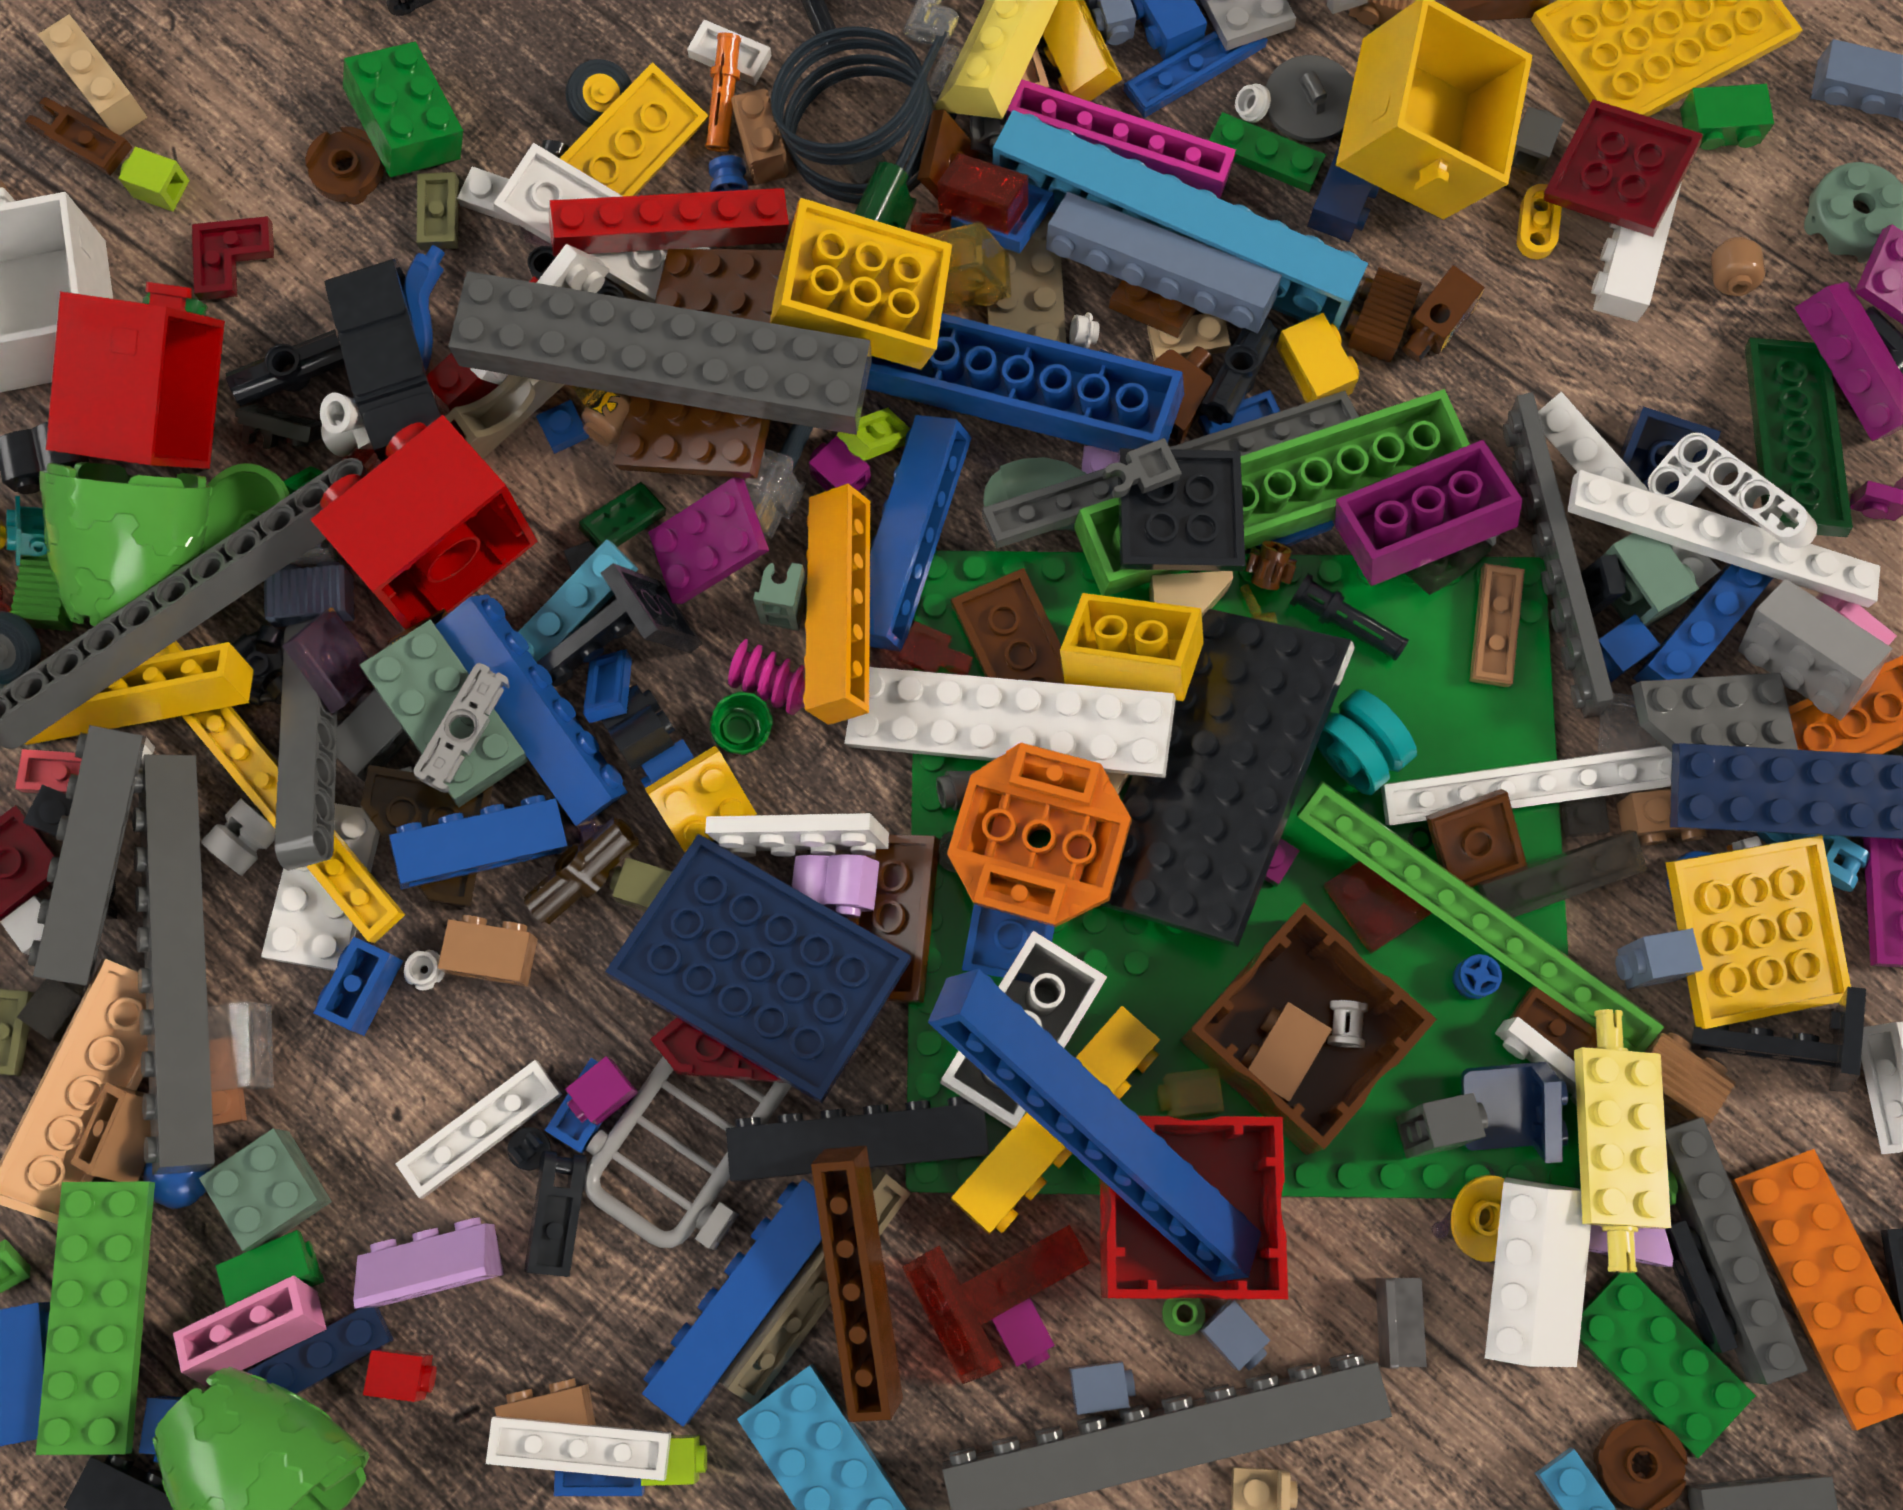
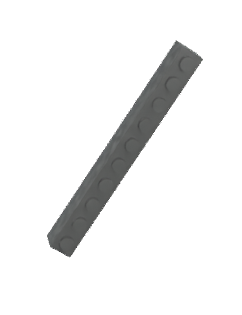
[132,754,215,1175]

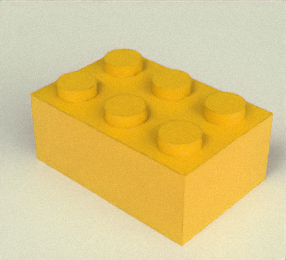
[1060,593,1204,701]

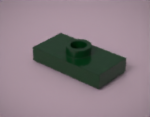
[579,482,666,549]

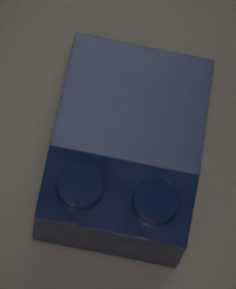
[1619,405,1721,505]

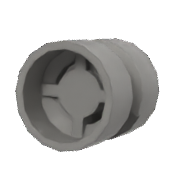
[201,798,275,876]

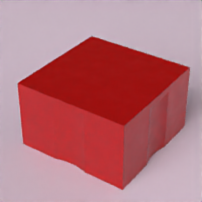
[1100,1116,1288,1300]

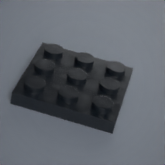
[1117,448,1246,571]

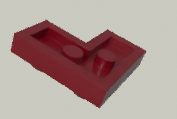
[192,216,274,301]

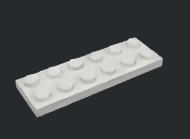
[493,143,710,303]

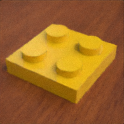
[645,745,757,853]

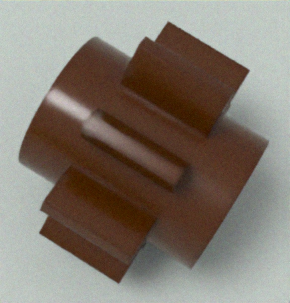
[1245,541,1297,590]

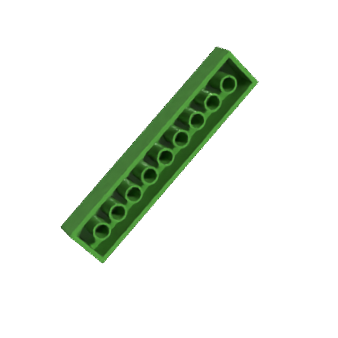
[1074,389,1470,596]

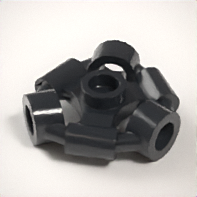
[231,625,285,706]

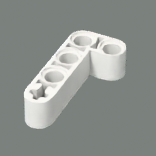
[1648,433,1817,548]

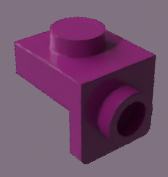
[1850,477,1903,521]

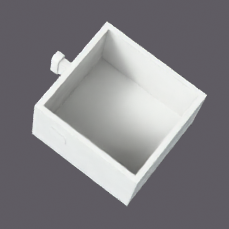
[0,187,113,393]

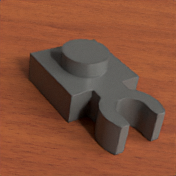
[1103,438,1182,498]

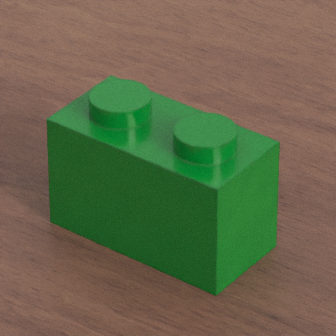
[1680,84,1774,150]

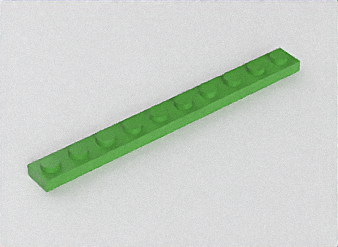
[1297,781,1664,1052]

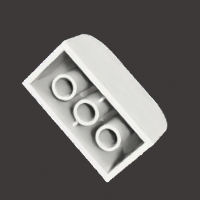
[940,931,1107,1129]

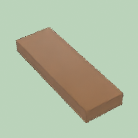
[1469,563,1525,687]

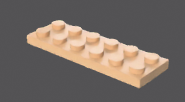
[0,958,148,1224]

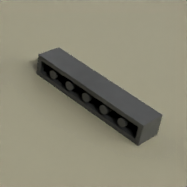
[28,725,146,985]
[1665,1117,1808,1385]

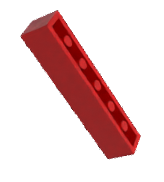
[549,188,789,256]

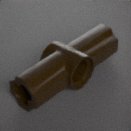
[524,817,639,924]

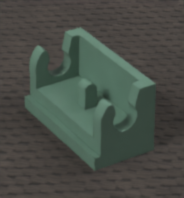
[753,563,807,631]

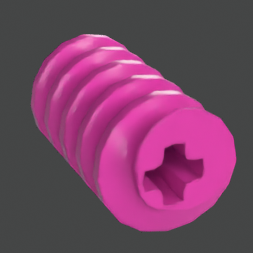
[728,639,805,715]

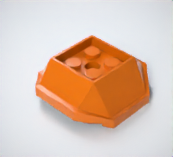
[947,742,1132,927]

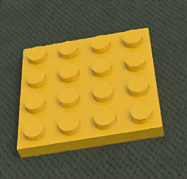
[1665,835,1851,1029]

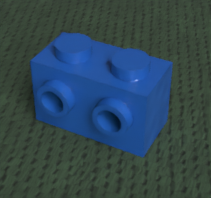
[313,936,403,1036]

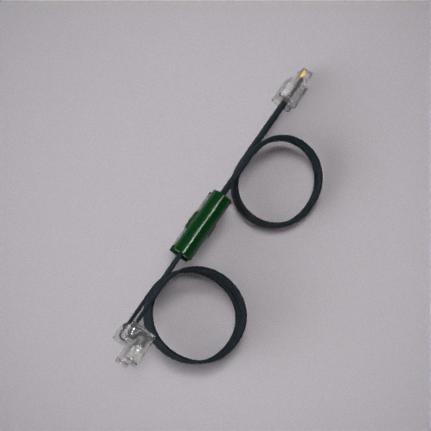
[745,0,962,538]

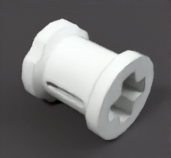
[1327,1000,1369,1048]

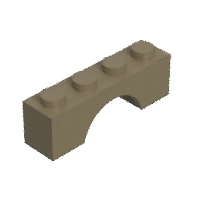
[445,374,565,459]

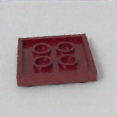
[1543,99,1703,237]

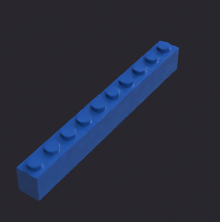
[928,969,1261,1282]

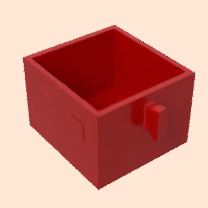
[46,282,225,469]

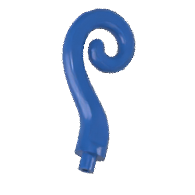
[403,245,445,373]

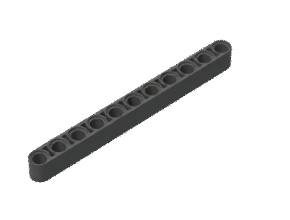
[0,458,369,749]

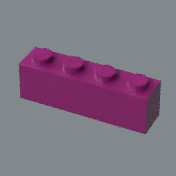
[1794,281,1903,442]

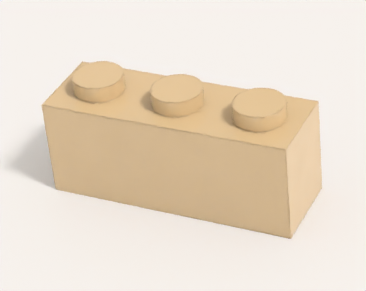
[37,14,147,136]

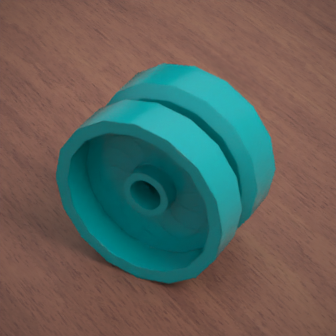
[1317,689,1417,795]

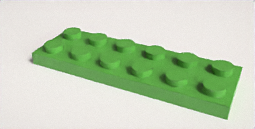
[36,1181,155,1455]

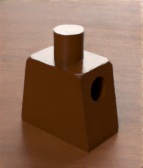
[1151,346,1214,444]

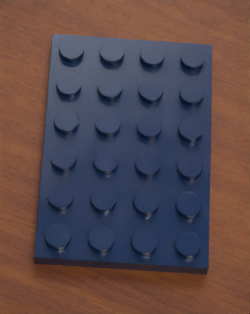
[605,834,911,1103]

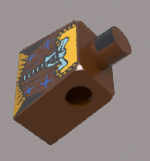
[1402,265,1485,362]

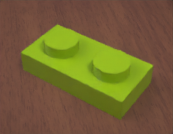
[837,408,910,461]

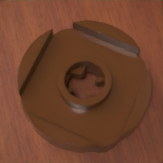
[305,127,385,205]
[1593,1418,1688,1510]

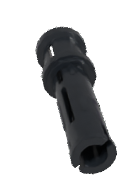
[1289,573,1409,661]

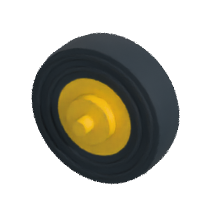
[566,59,632,128]

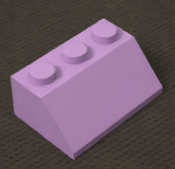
[353,1217,504,1309]

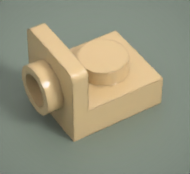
[1231,1466,1298,1510]

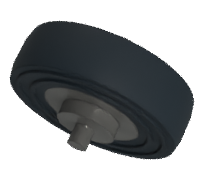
[0,611,41,684]

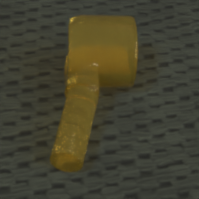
[1240,584,1277,623]

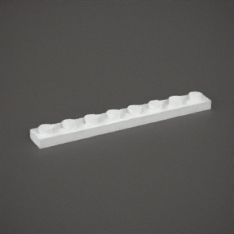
[1567,470,1880,608]
[1381,745,1672,825]

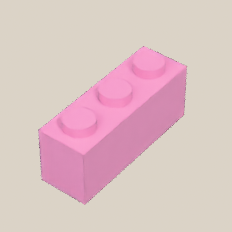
[173,1275,327,1387]

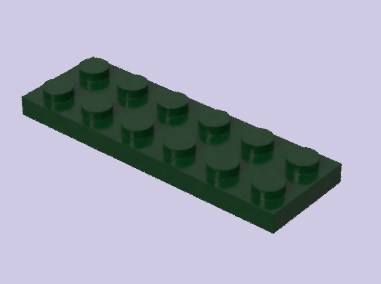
[1745,337,1853,538]

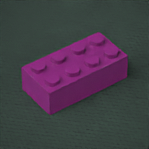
[1335,440,1522,586]

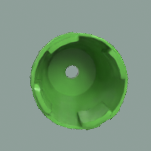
[39,462,212,626]
[152,1367,369,1510]

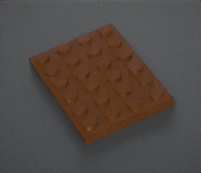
[613,249,786,479]

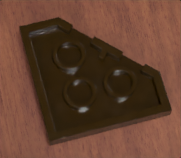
[361,765,493,908]

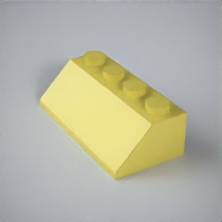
[935,0,1058,119]

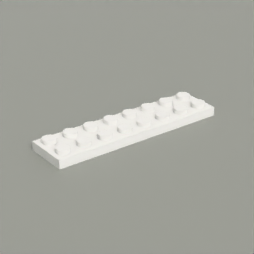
[844,667,1176,778]

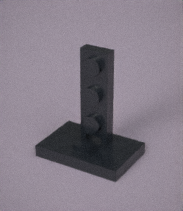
[536,563,703,687]
[1691,986,1866,1093]

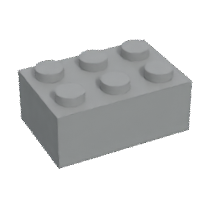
[1738,578,1893,721]

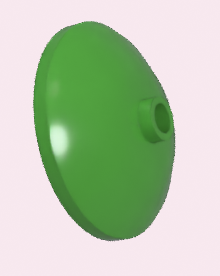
[200,463,290,555]

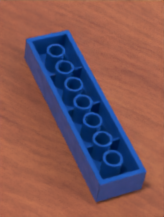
[866,313,1184,453]

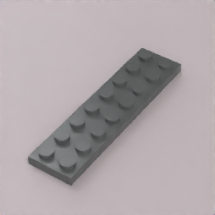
[1503,392,1614,718]

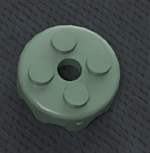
[1804,162,1903,263]

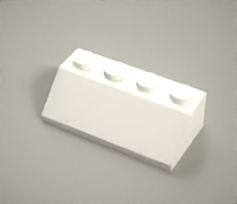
[1485,1177,1591,1367]

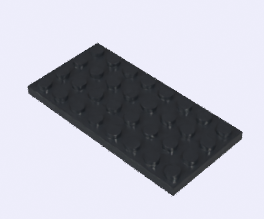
[1101,609,1355,947]

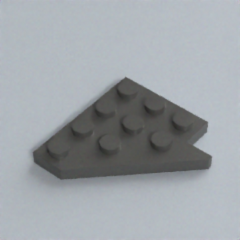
[1631,673,1798,752]

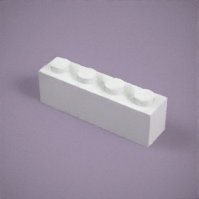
[1591,182,1682,322]

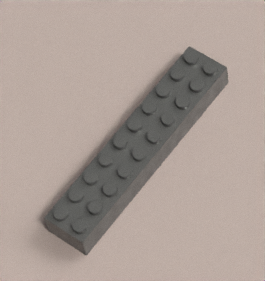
[448,271,872,435]
[942,1353,1392,1510]

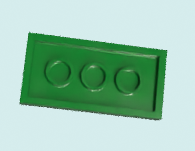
[1579,1271,1756,1458]

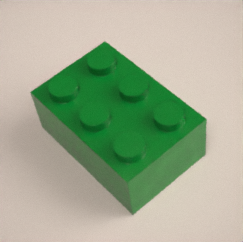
[343,41,463,177]

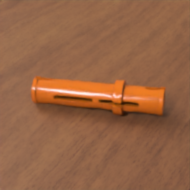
[705,32,742,152]

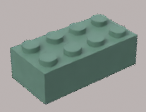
[360,619,528,807]

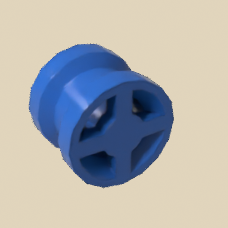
[708,155,748,192]
[1452,954,1502,1000]

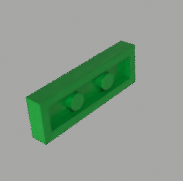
[1209,112,1326,193]

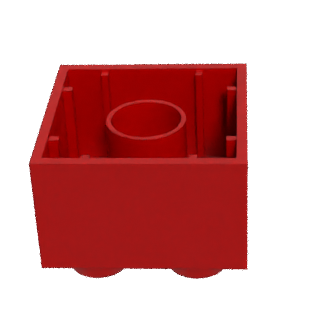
[310,415,538,630]

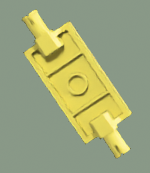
[1574,1009,1671,1273]

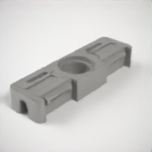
[413,663,510,793]

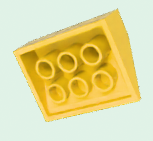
[770,198,952,370]

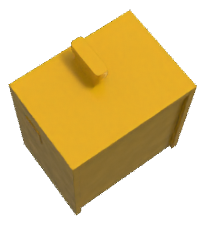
[1336,0,1533,220]

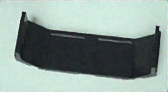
[324,258,441,463]

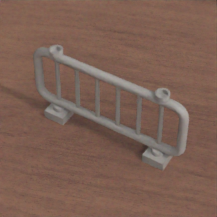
[584,1056,791,1250]

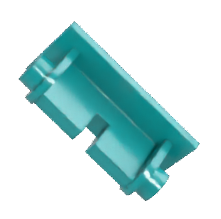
[6,495,48,566]

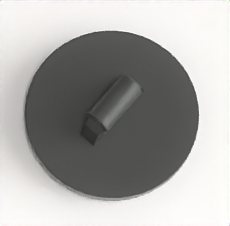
[1266,55,1354,142]

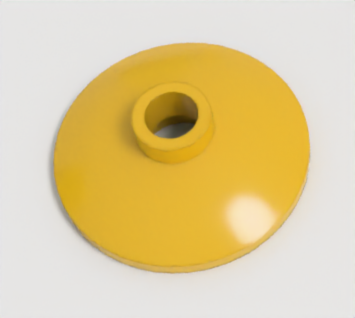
[1451,1175,1505,1262]

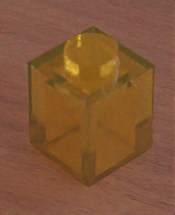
[1158,1068,1224,1119]

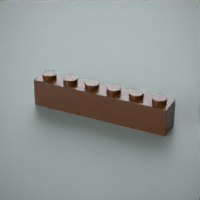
[811,1145,903,1422]

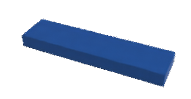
[1123,31,1268,118]

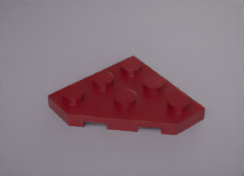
[650,1018,786,1083]

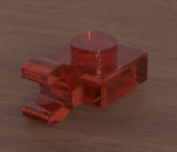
[898,621,973,675]

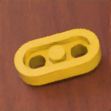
[1517,184,1562,260]

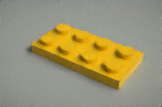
[560,62,709,196]

